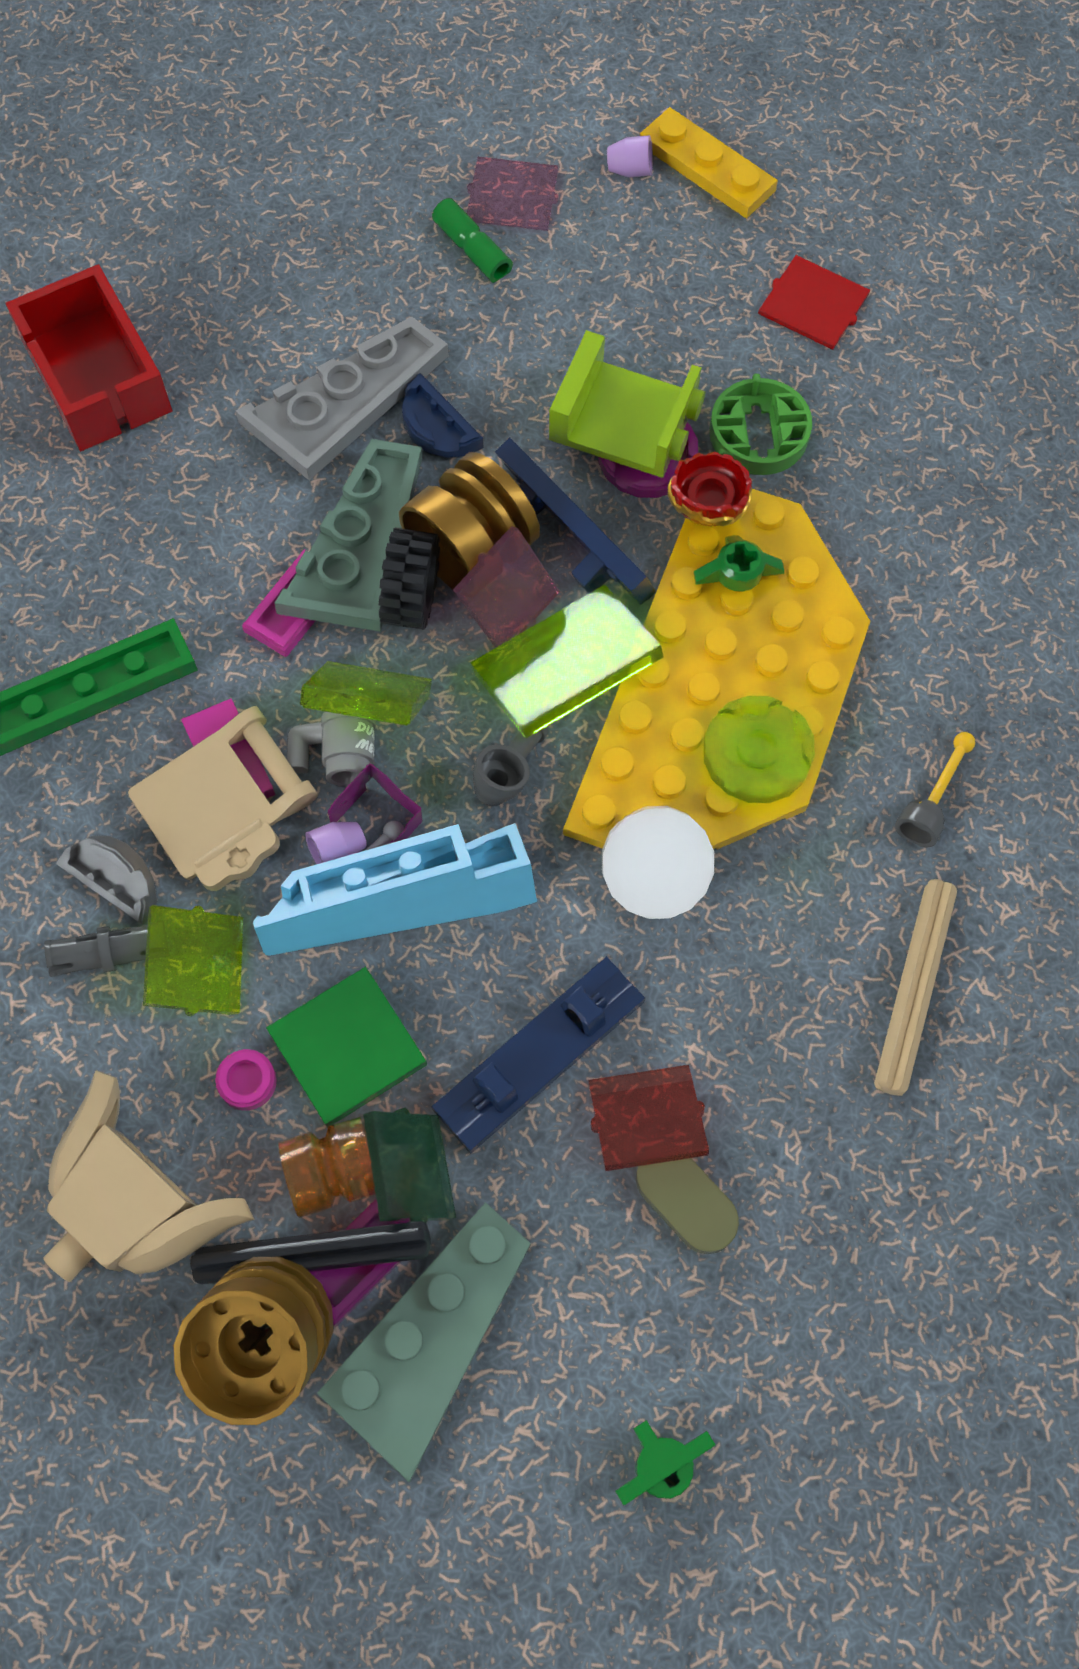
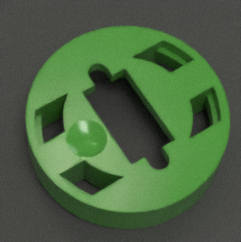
[709,374,812,475]

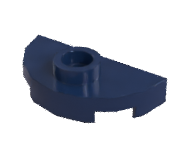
[402,373,484,458]

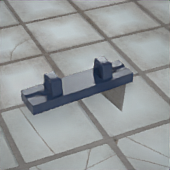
[495,437,656,605]
[431,956,645,1154]

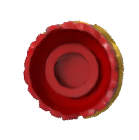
[668,452,752,527]

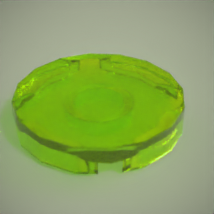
[703,696,815,803]

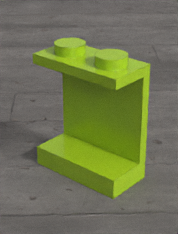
[549,330,706,478]

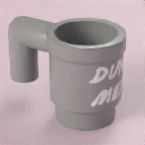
[287,706,376,787]

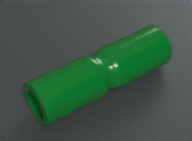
[432,198,513,283]

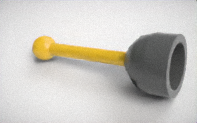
[895,732,975,848]

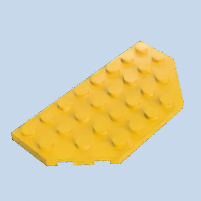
[563,489,870,849]

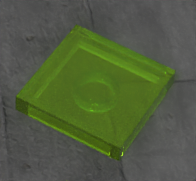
[300,661,432,726]

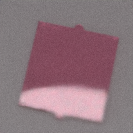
[467,156,559,231]
[453,526,560,654]

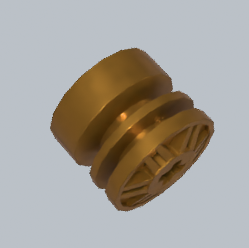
[399,452,540,597]
[173,1257,334,1425]

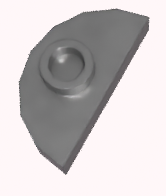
[56,836,157,925]

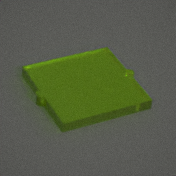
[143,905,244,1016]

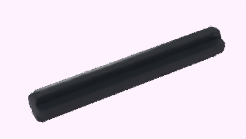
[190,1221,431,1285]

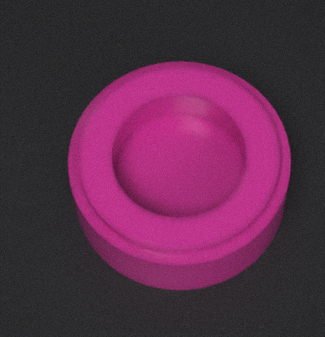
[215,1049,277,1111]

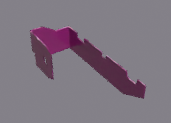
[328,763,422,844]

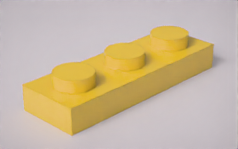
[640,107,778,219]

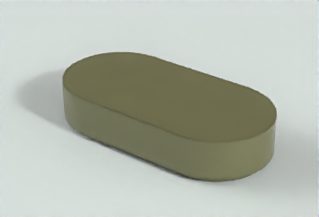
[636,1145,739,1254]

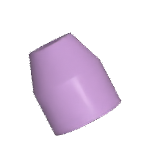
[607,135,653,177]
[305,822,367,864]

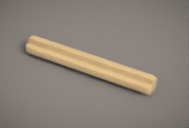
[874,879,957,1096]

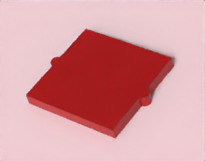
[758,255,870,350]

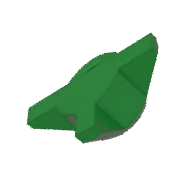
[693,535,784,592]
[615,1420,715,1506]

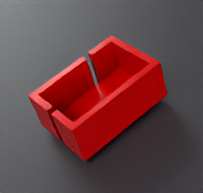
[5,264,173,452]

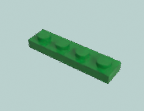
[0,618,198,756]

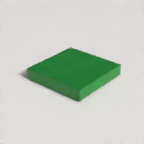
[266,966,427,1128]

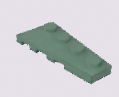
[275,439,422,632]
[317,1202,531,1482]

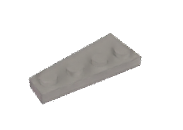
[235,317,449,481]

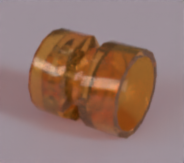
[278,1117,382,1218]

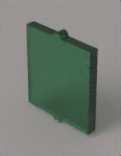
[363,1107,456,1223]

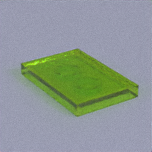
[470,585,664,738]

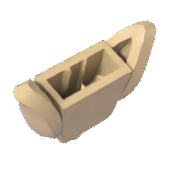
[43,1070,254,1282]

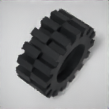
[379,528,440,630]

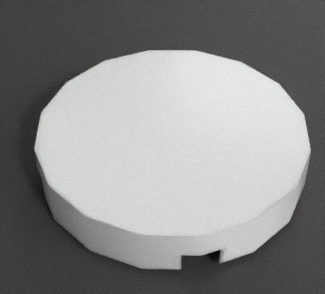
[602,806,714,919]

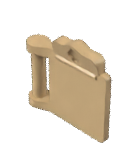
[128,706,318,891]

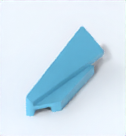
[253,823,537,956]

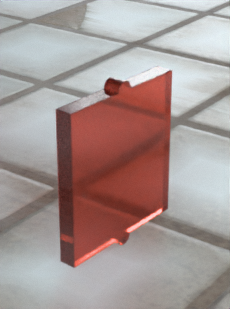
[588,1065,709,1171]

